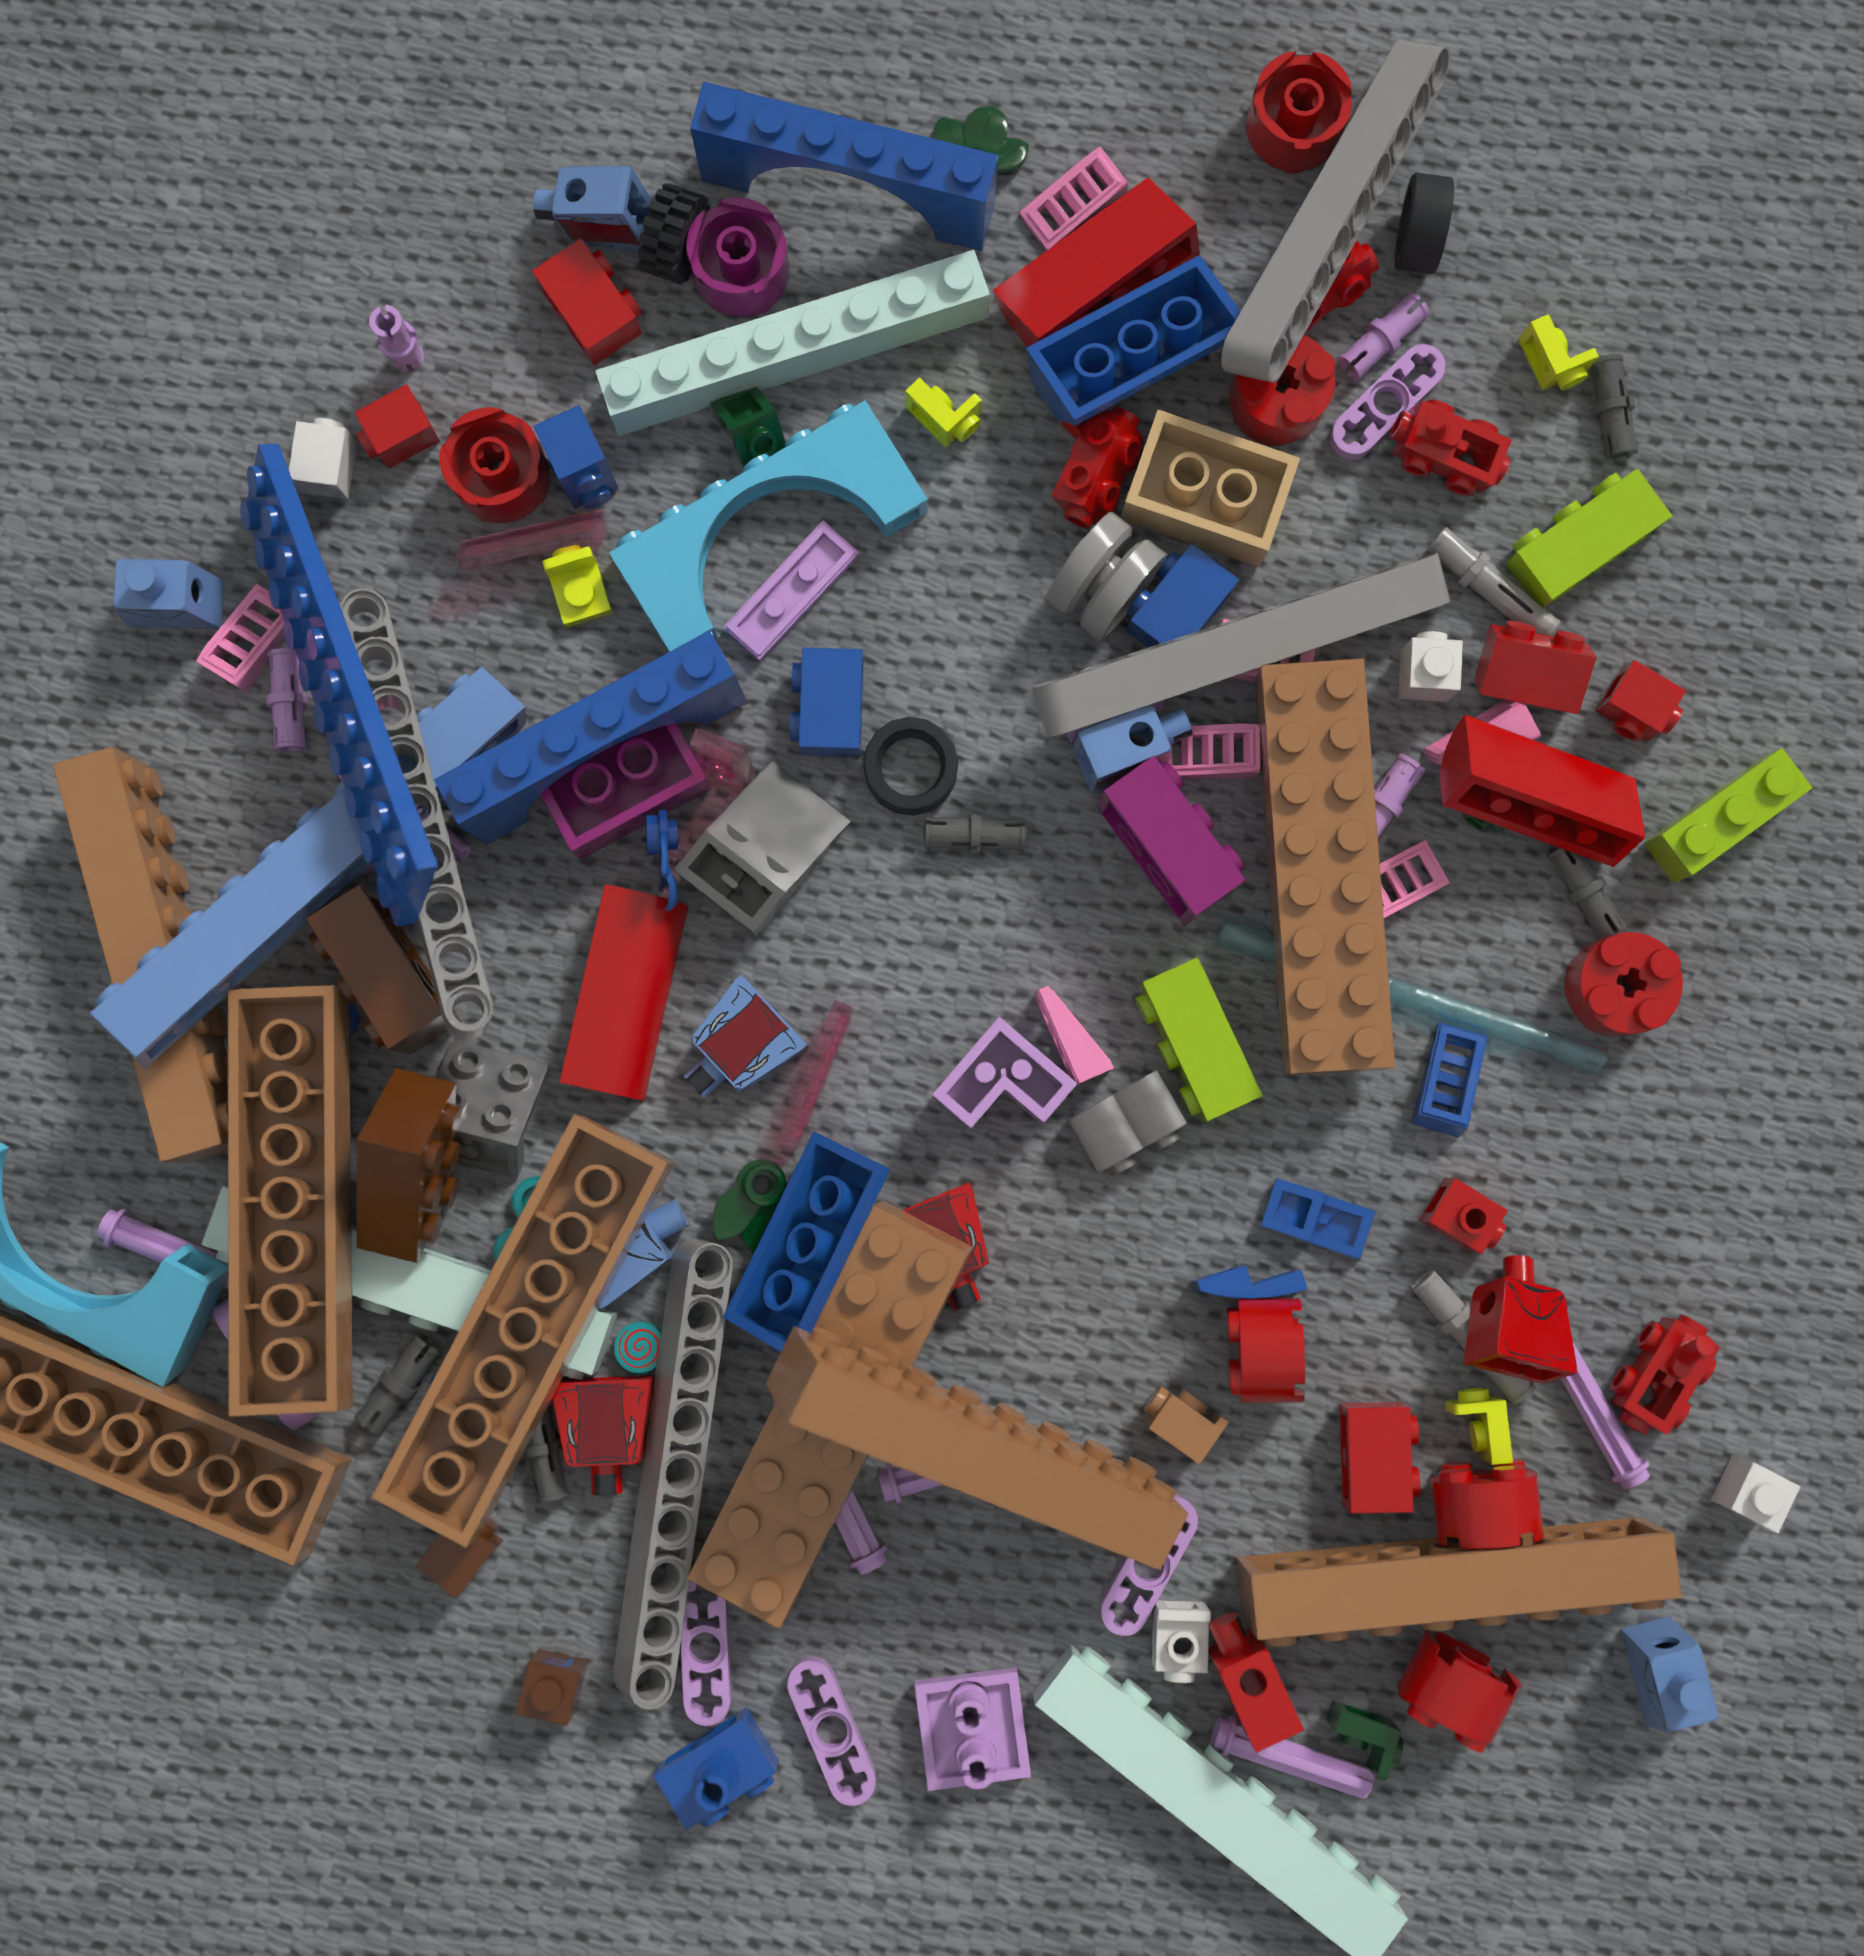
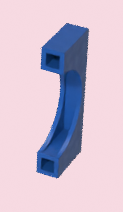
[690,81,998,252]
[434,630,748,845]

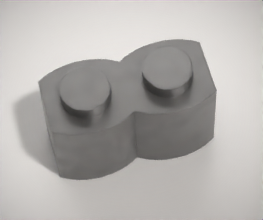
[1067,1070,1187,1177]

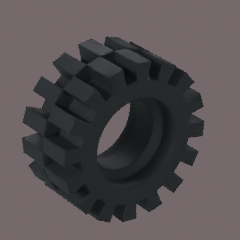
[638,183,710,285]

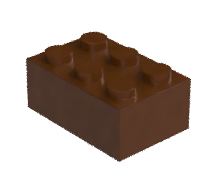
[306,885,462,1055]
[357,1068,462,1263]

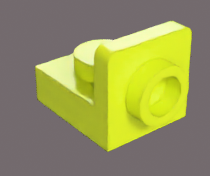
[1518,314,1599,391]
[905,377,982,448]
[542,545,613,628]
[1444,1388,1513,1465]

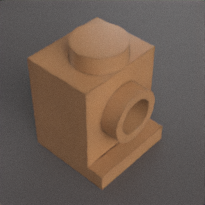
[1143,1385,1229,1465]

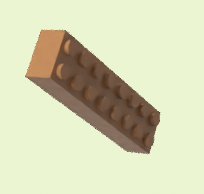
[1255,658,1395,1076]
[53,746,228,1162]
[228,985,353,1417]
[371,1114,675,1548]
[687,1200,974,1629]
[0,1310,352,1566]
[766,1326,1189,1570]
[1236,1517,1682,1646]

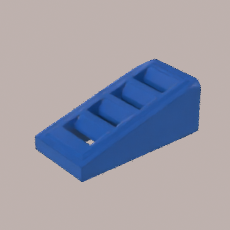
[1411,1022,1488,1138]

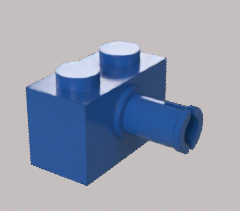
[653,1707,779,1831]

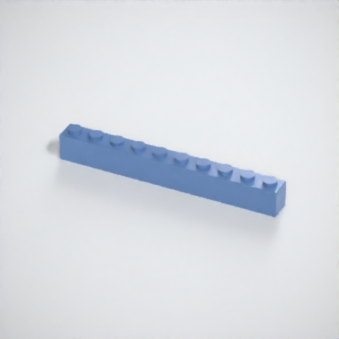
[90,666,526,1069]

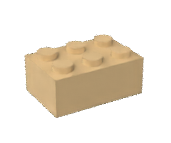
[1121,410,1300,567]

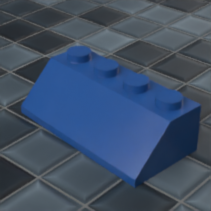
[1026,255,1241,426]
[723,1131,891,1352]

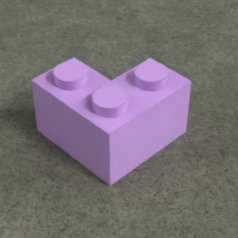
[932,1017,1078,1129]

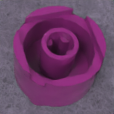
[686,197,790,317]

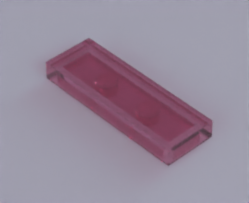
[456,509,608,571]
[690,728,756,791]
[776,1000,854,1149]

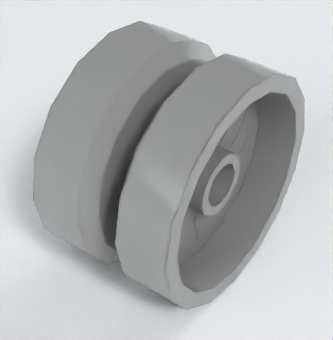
[1044,512,1168,643]

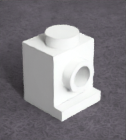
[1152,1600,1211,1683]

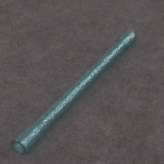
[1216,917,1608,1075]

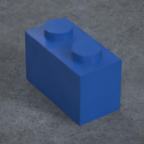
[533,405,619,509]
[1126,544,1239,648]
[790,647,864,757]

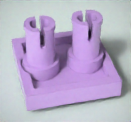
[915,1667,1031,1791]

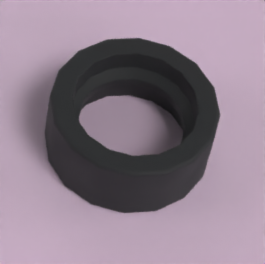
[1394,172,1454,275]
[863,717,958,816]

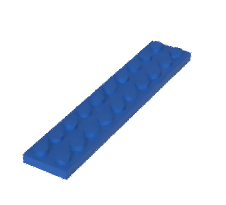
[240,443,438,926]

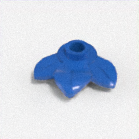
[646,809,678,911]

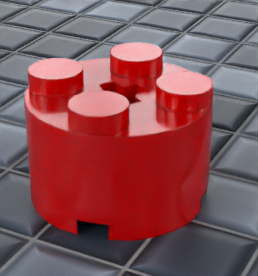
[1245,51,1352,174]
[1228,335,1335,446]
[439,407,550,523]
[1564,932,1683,1037]
[1227,1298,1305,1403]
[1431,1459,1544,1549]
[1397,1630,1522,1753]

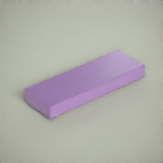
[723,520,860,662]

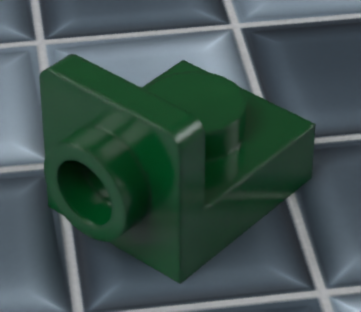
[710,386,786,467]
[1326,1700,1404,1781]

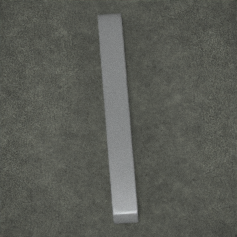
[1221,40,1450,383]
[1032,553,1451,737]
[340,588,493,1040]
[613,1238,733,1710]

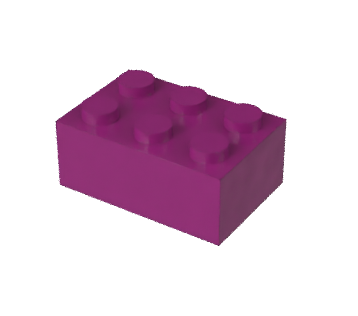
[540,723,712,860]
[1096,755,1246,927]

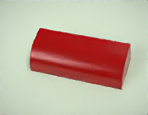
[992,177,1200,347]
[1440,715,1646,867]
[559,884,689,1101]

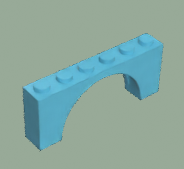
[609,400,928,652]
[0,1142,228,1387]

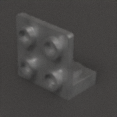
[436,1040,548,1178]

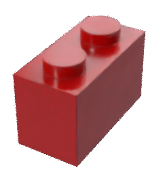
[532,238,642,366]
[1474,621,1597,715]
[1339,1402,1421,1513]

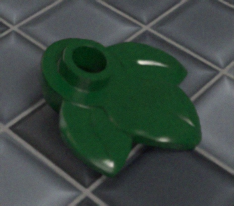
[934,106,1029,174]
[712,1159,788,1254]

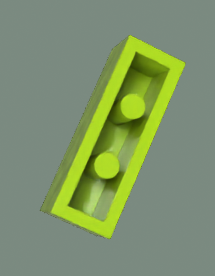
[1505,468,1673,608]
[1643,748,1813,883]
[1135,957,1263,1122]

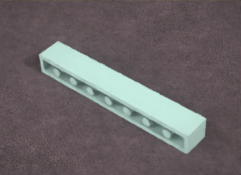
[595,250,990,436]
[201,1186,618,1380]
[1033,1644,1408,1956]

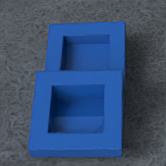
[1261,1178,1376,1260]
[1191,1265,1308,1299]

